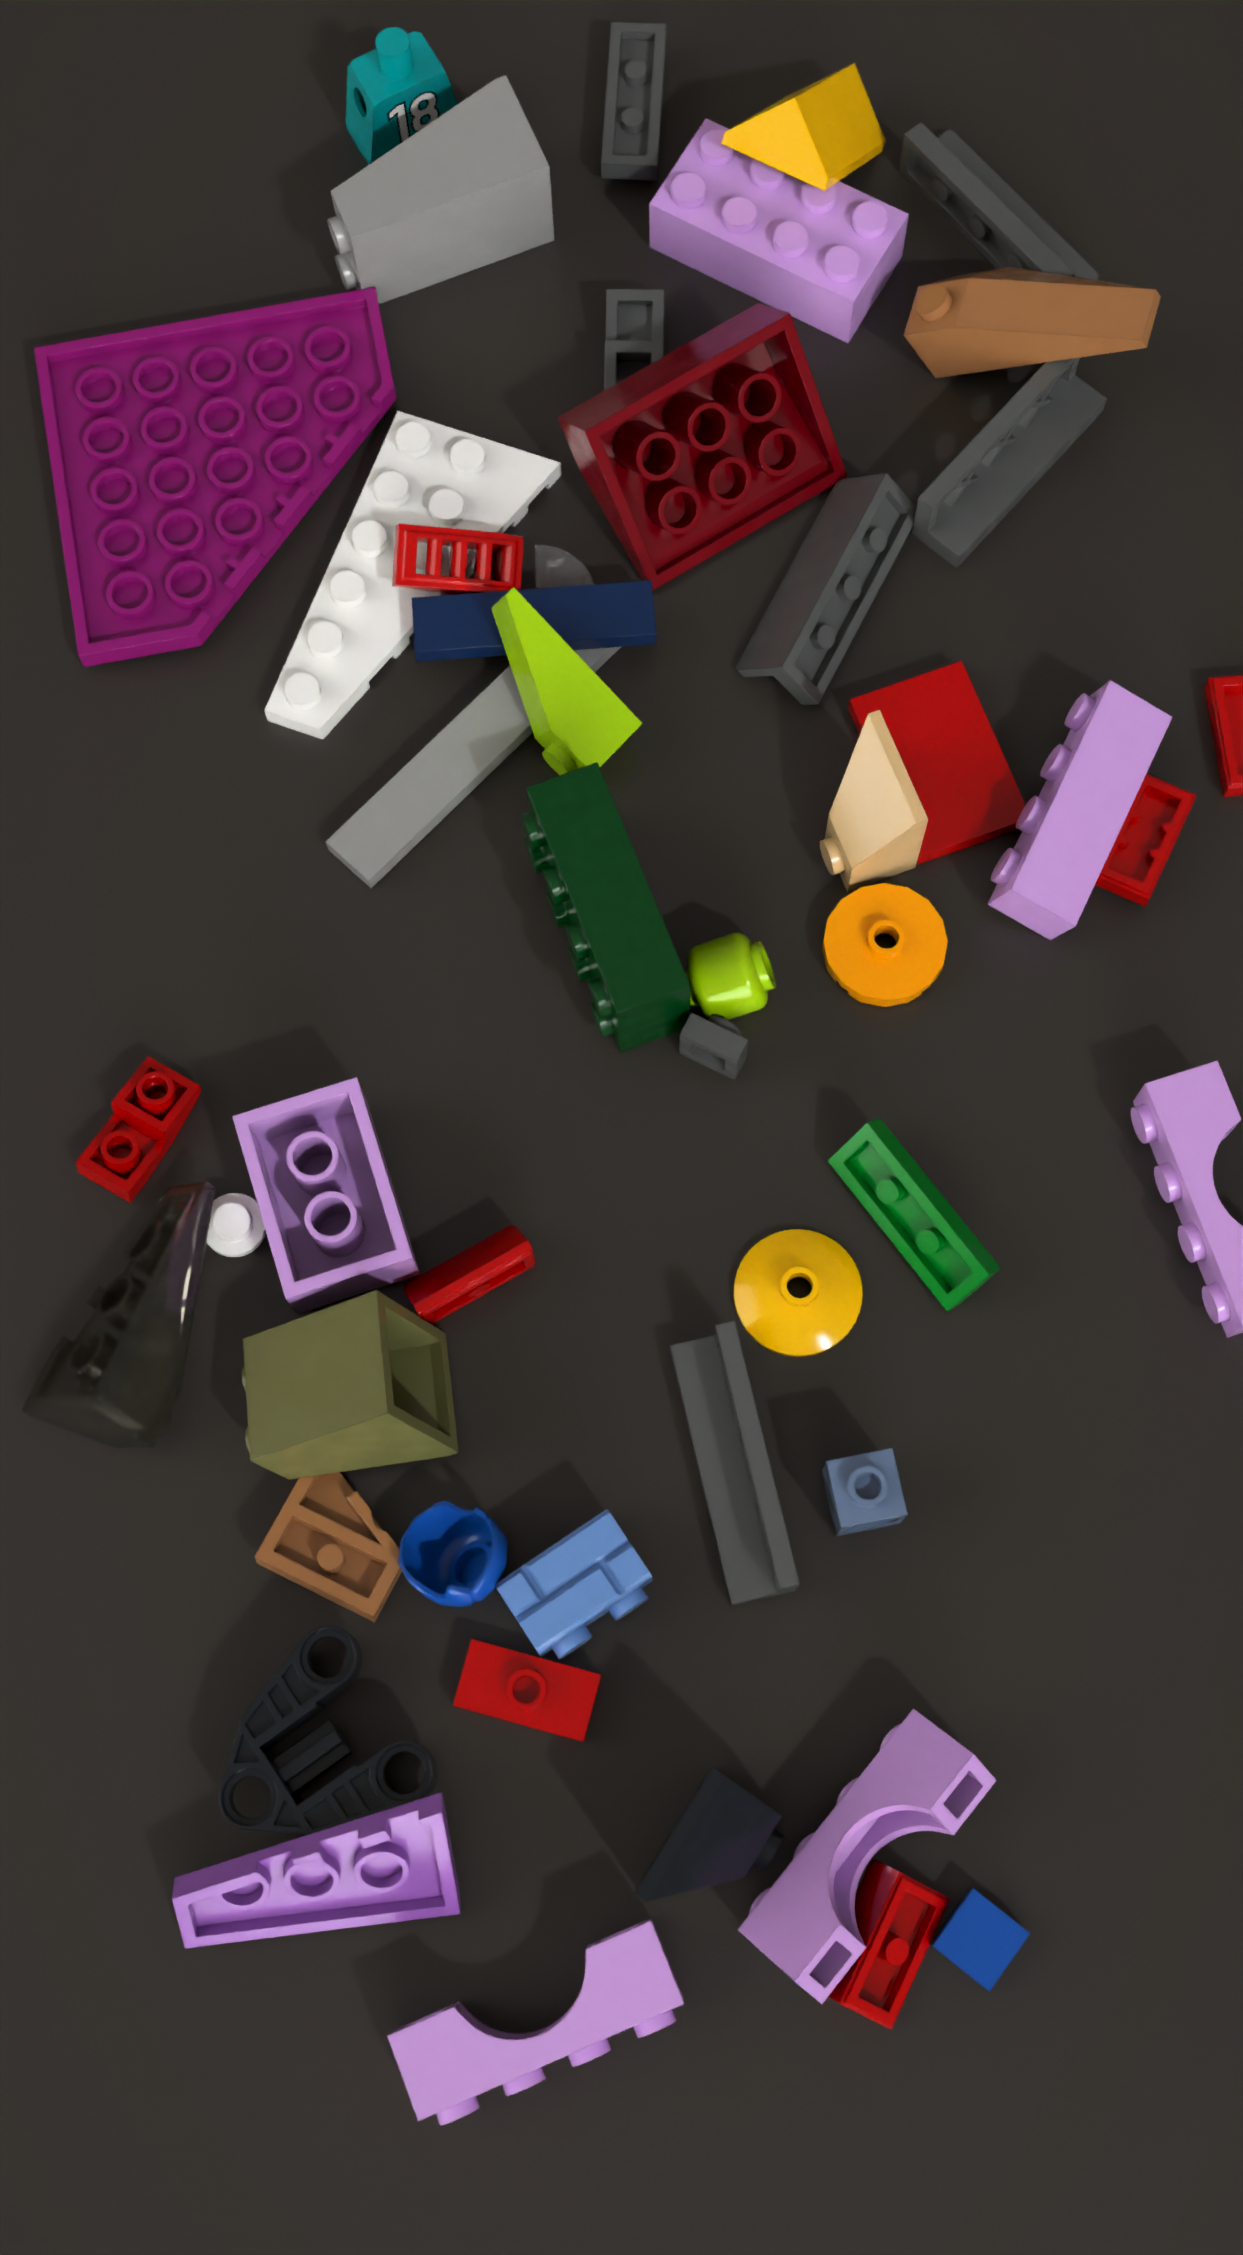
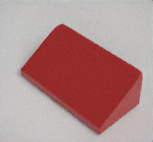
[403,1225,536,1324]
[828,1860,950,2030]

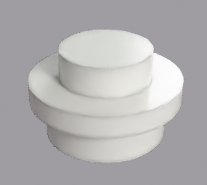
[201,1193,266,1257]

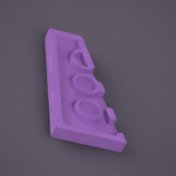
[172,1792,461,1948]

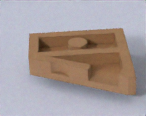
[255,1472,402,1623]

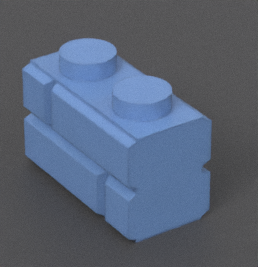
[495,1509,653,1659]

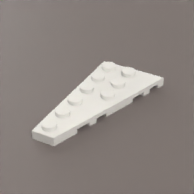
[264,411,562,739]

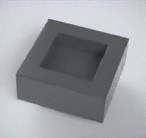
[679,1013,748,1080]

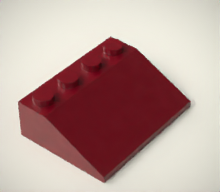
[557,303,848,590]

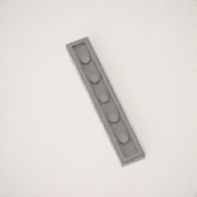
[326,647,621,888]

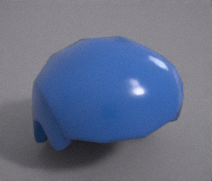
[398,1501,508,1607]

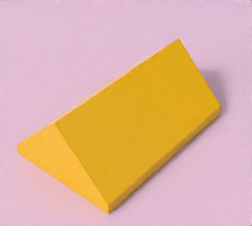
[721,63,886,191]

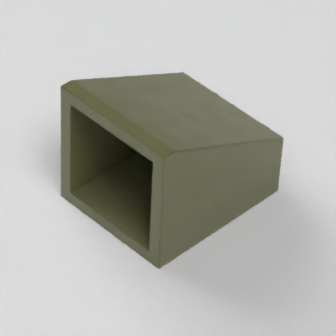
[241,1290,459,1479]

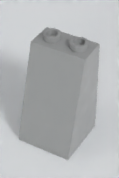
[327,75,555,304]

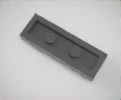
[601,22,667,181]

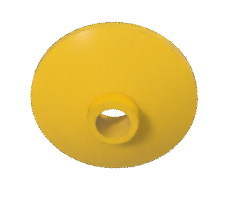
[734,1229,863,1357]

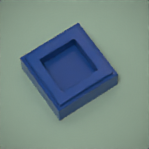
[930,1887,1030,1992]

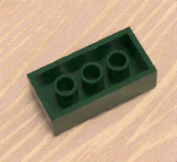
[520,762,691,1053]

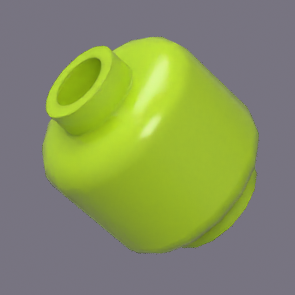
[685,932,776,1021]

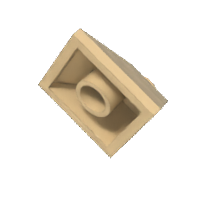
[820,710,928,892]

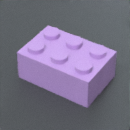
[232,1077,421,1314]

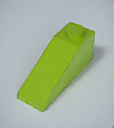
[491,587,643,775]

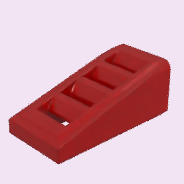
[392,524,524,595]

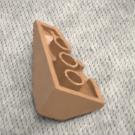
[904,267,1161,378]

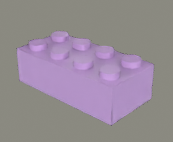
[649,118,909,343]

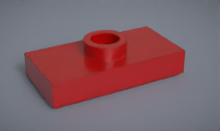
[1095,774,1197,907]
[452,1639,602,1743]

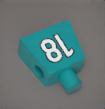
[346,27,458,165]

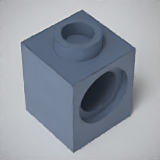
[821,1448,908,1537]

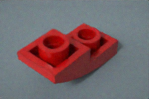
[76,1056,201,1203]

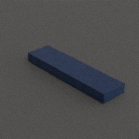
[412,580,656,662]

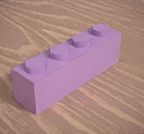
[988,680,1172,940]

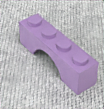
[1131,1060,1243,1338]
[738,1709,997,2004]
[387,1917,684,2125]

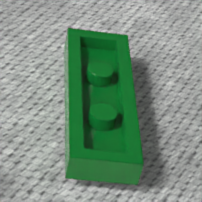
[828,1117,1001,1312]

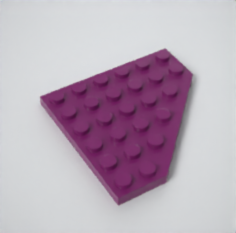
[34,287,397,667]

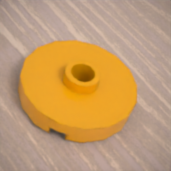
[822,883,948,1007]

